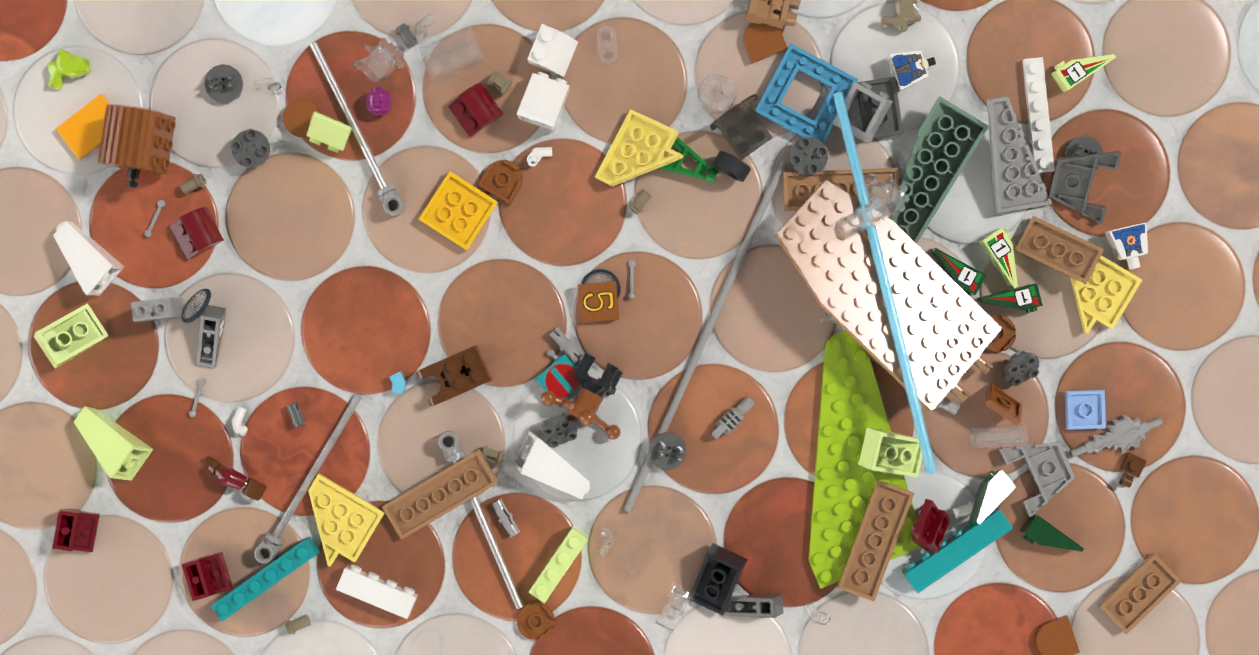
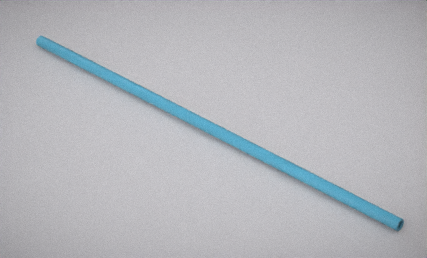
[833,92,937,474]

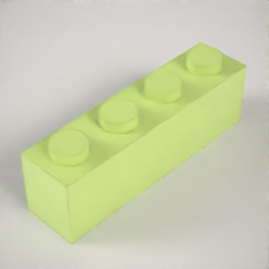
[529,526,589,603]

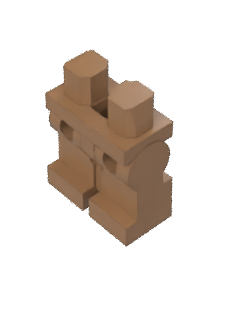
[745,0,801,29]

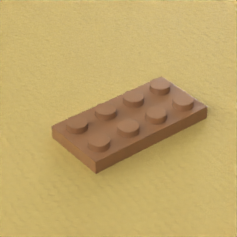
[1015,216,1104,285]
[1098,553,1182,634]

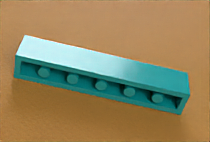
[902,508,1013,593]
[211,536,321,622]

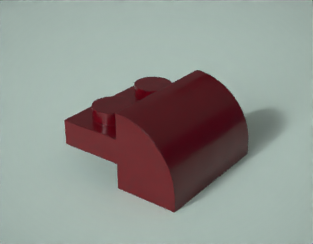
[448,83,503,137]
[170,207,224,260]
[911,499,951,553]
[52,509,100,552]
[181,552,233,601]

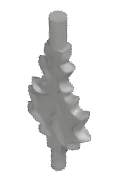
[1070,415,1163,457]

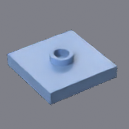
[1065,390,1106,430]

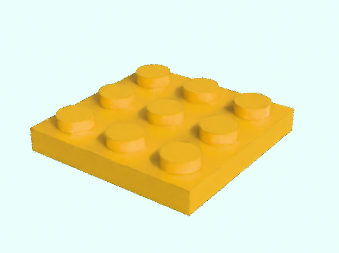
[419,171,499,251]

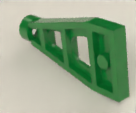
[658,137,719,184]

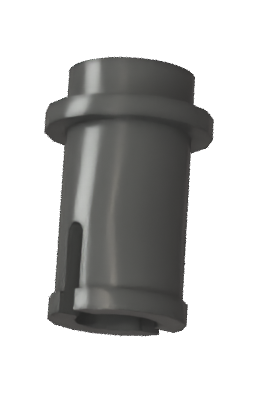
[396,23,418,49]
[286,402,306,428]

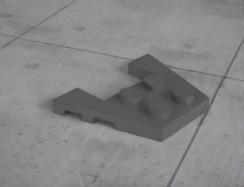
[1049,151,1122,224]

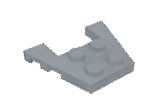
[998,442,1075,517]

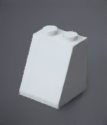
[517,72,570,131]

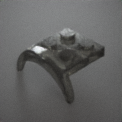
[709,94,773,160]

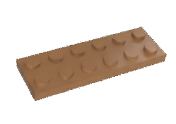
[783,168,899,211]
[382,449,499,540]
[837,479,915,602]

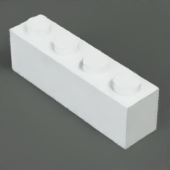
[336,565,418,619]

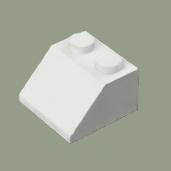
[527,24,578,78]

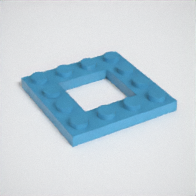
[754,44,858,144]

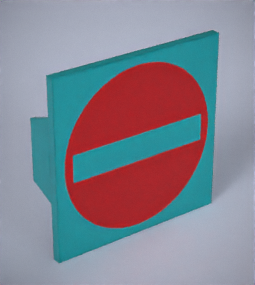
[536,354,581,408]

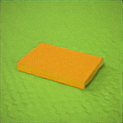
[56,94,110,160]

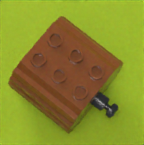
[98,104,176,188]

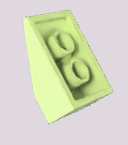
[306,112,352,153]
[34,303,109,369]
[858,427,923,477]

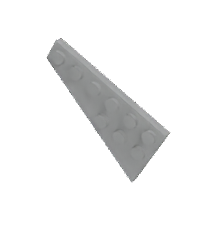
[987,96,1052,213]

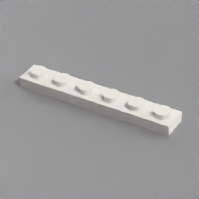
[1022,57,1055,173]

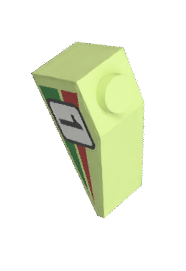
[1051,54,1116,93]
[979,228,1018,289]

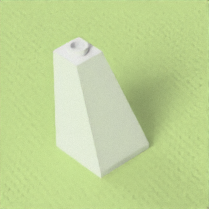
[53,221,124,296]
[513,431,590,499]

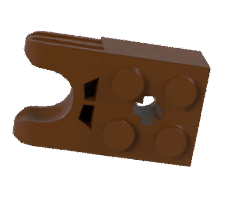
[416,345,492,406]

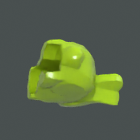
[48,49,91,90]

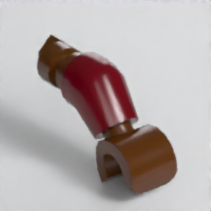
[206,456,267,501]

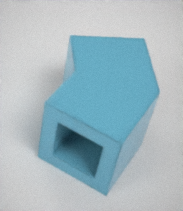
[389,371,407,394]

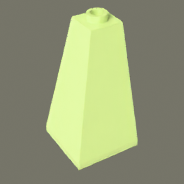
[74,406,153,481]

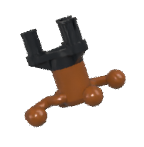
[540,353,623,440]

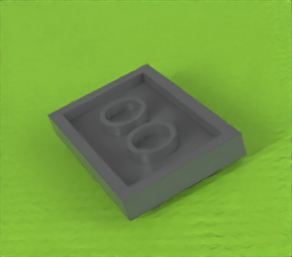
[857,77,904,139]

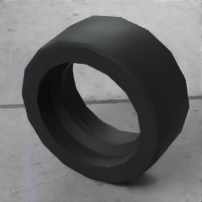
[712,151,751,182]

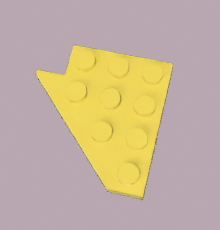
[595,109,683,187]
[1070,255,1142,333]
[308,473,385,567]

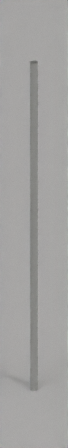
[624,161,786,513]

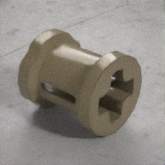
[487,70,513,95]
[482,445,504,467]

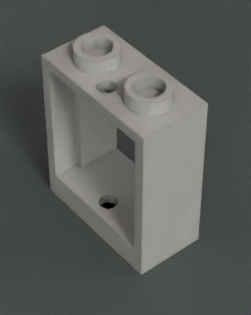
[833,81,893,143]
[131,297,184,322]

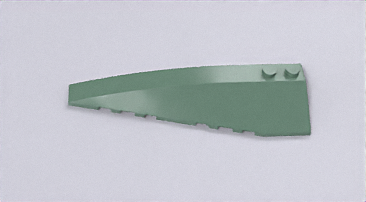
[890,96,989,244]

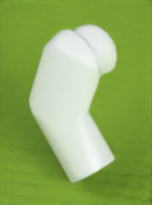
[527,147,552,167]
[232,407,248,436]

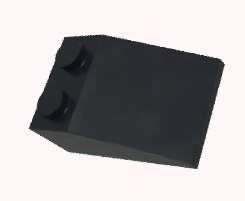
[689,543,748,616]

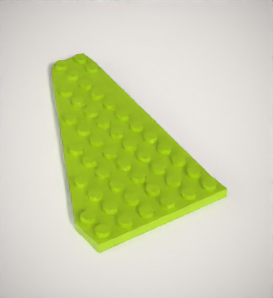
[808,330,922,589]

